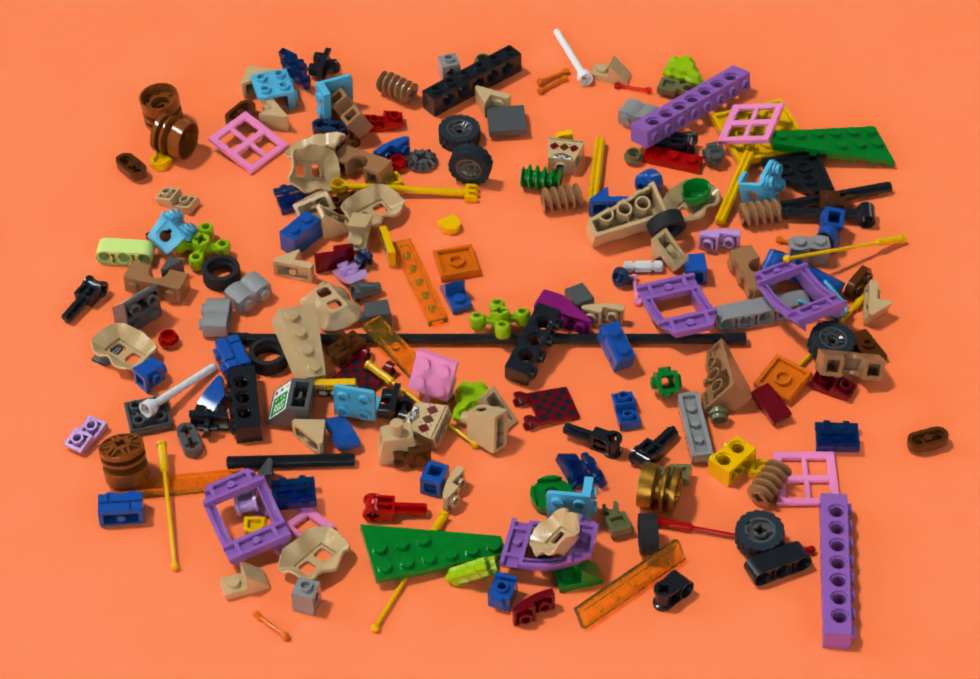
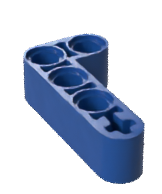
[762,248,845,295]

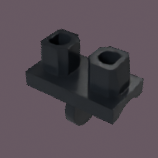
[308,48,341,81]
[378,383,414,425]
[189,405,230,437]

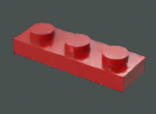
[642,146,704,174]

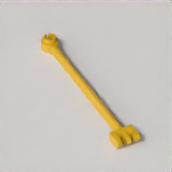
[331,177,479,203]

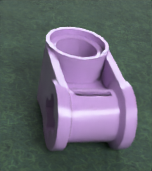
[234,489,260,516]

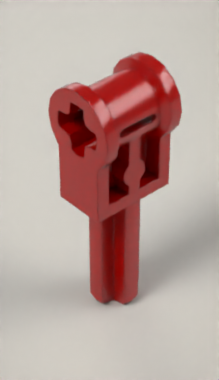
[362,493,427,522]

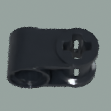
[653,570,694,612]

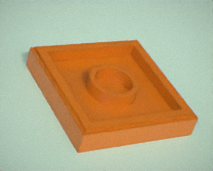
[433,244,481,282]
[753,354,813,406]

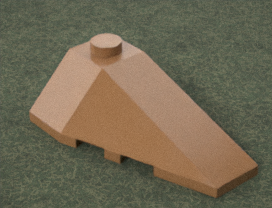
[701,338,752,413]

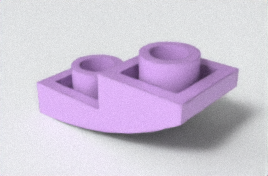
[698,229,741,252]
[332,260,368,284]
[64,415,109,454]

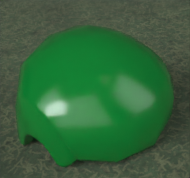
[681,178,711,206]

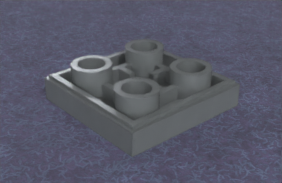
[486,105,527,137]
[124,395,173,436]

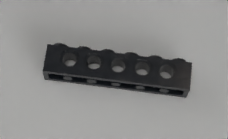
[422,45,522,117]

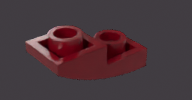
[314,243,354,273]
[807,371,857,401]
[751,383,792,426]
[512,588,555,626]

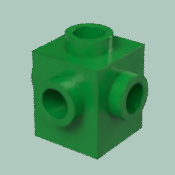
[650,366,682,397]

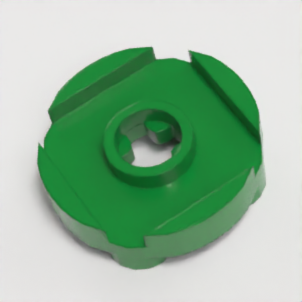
[530,475,574,515]

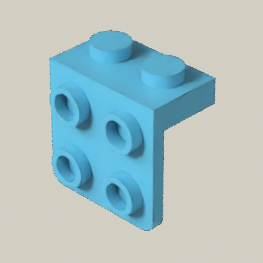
[250,68,299,110]
[315,74,353,119]
[333,384,381,422]
[546,476,598,522]

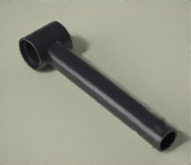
[782,202,875,228]

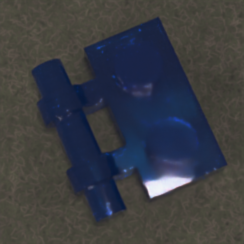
[278,48,311,90]
[273,184,315,215]
[814,420,860,453]
[555,452,607,490]
[271,475,317,510]

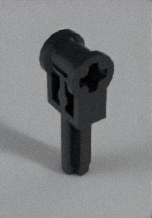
[653,131,698,154]
[61,275,109,323]
[562,423,623,459]
[628,426,678,467]

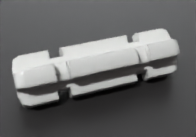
[623,260,663,273]

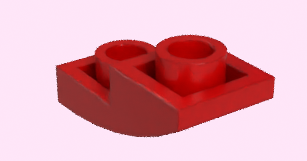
[364,110,404,132]

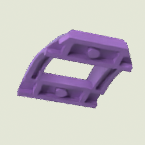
[755,260,847,331]
[636,272,718,338]
[202,468,292,566]
[499,514,599,572]

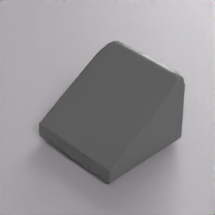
[161,257,184,277]
[257,458,274,489]

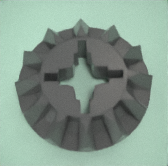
[406,148,437,172]

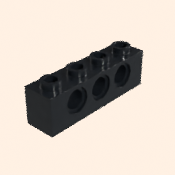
[505,302,563,386]
[226,365,263,443]

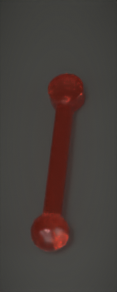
[614,82,652,94]

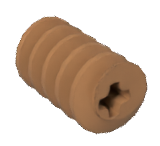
[376,70,419,104]
[541,183,583,213]
[739,198,782,227]
[747,459,792,508]

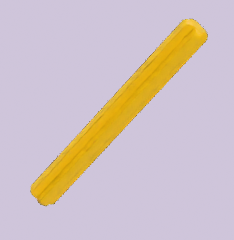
[588,136,605,204]
[715,150,754,226]

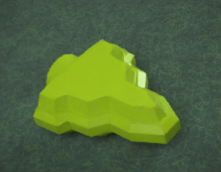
[662,54,704,87]
[453,381,489,423]
[445,555,501,586]

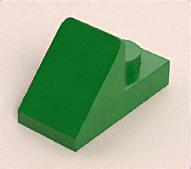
[553,560,603,593]

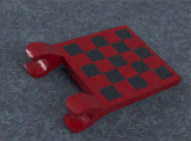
[331,345,396,390]
[513,386,580,431]

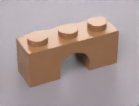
[331,87,373,139]
[335,144,394,184]
[727,245,777,299]
[123,261,191,304]
[815,349,886,381]

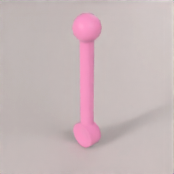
[631,274,642,307]

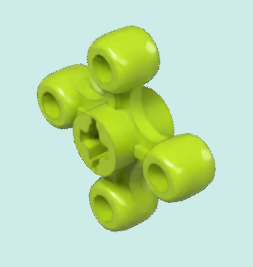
[173,222,231,271]
[469,299,531,340]

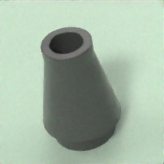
[350,281,382,301]

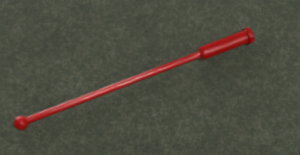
[657,516,816,554]

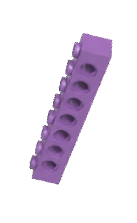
[630,65,751,148]
[819,493,856,649]

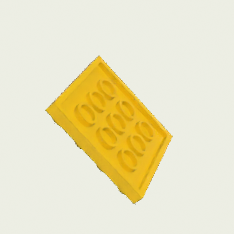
[711,98,806,165]

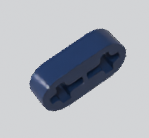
[312,118,348,136]

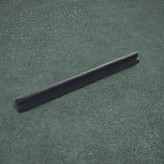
[780,182,892,208]
[226,453,355,469]

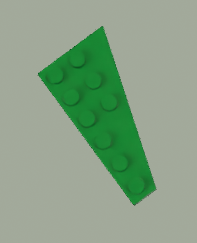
[770,126,895,168]
[360,524,504,584]

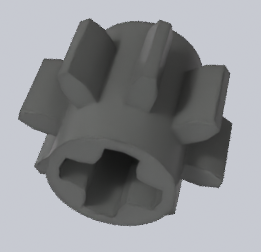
[702,142,725,166]

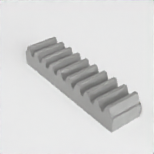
[677,391,713,464]

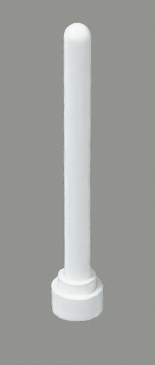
[553,29,593,86]
[139,363,217,418]

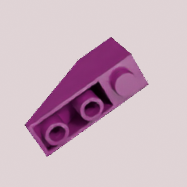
[534,289,592,334]

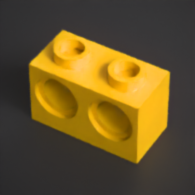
[708,435,757,487]

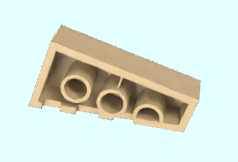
[585,181,667,247]
[272,303,326,379]

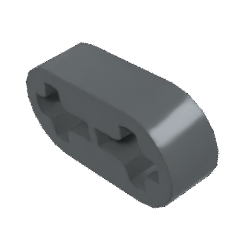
[176,422,203,459]

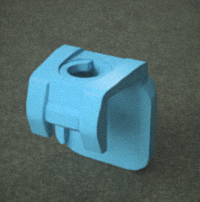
[738,160,786,205]
[147,208,198,256]

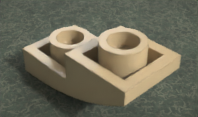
[154,187,201,214]
[581,303,625,327]
[443,465,466,512]

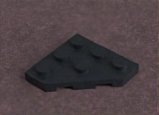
[761,152,834,195]

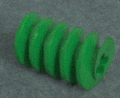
[520,164,563,190]

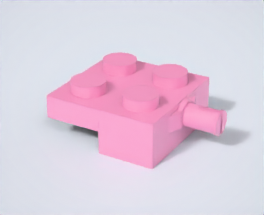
[408,348,459,403]

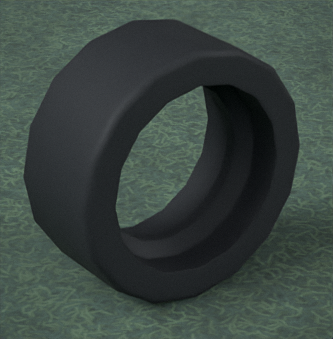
[646,209,687,238]
[202,254,241,292]
[249,337,288,376]
[637,513,659,556]

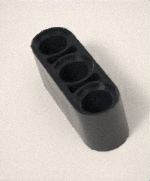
[743,541,812,586]

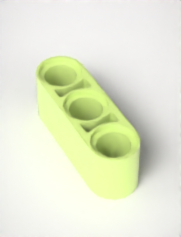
[95,238,156,266]

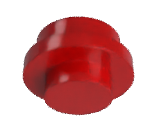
[390,154,407,172]
[158,329,179,348]

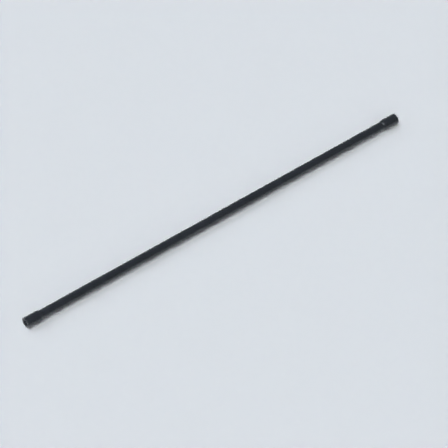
[228,332,746,345]

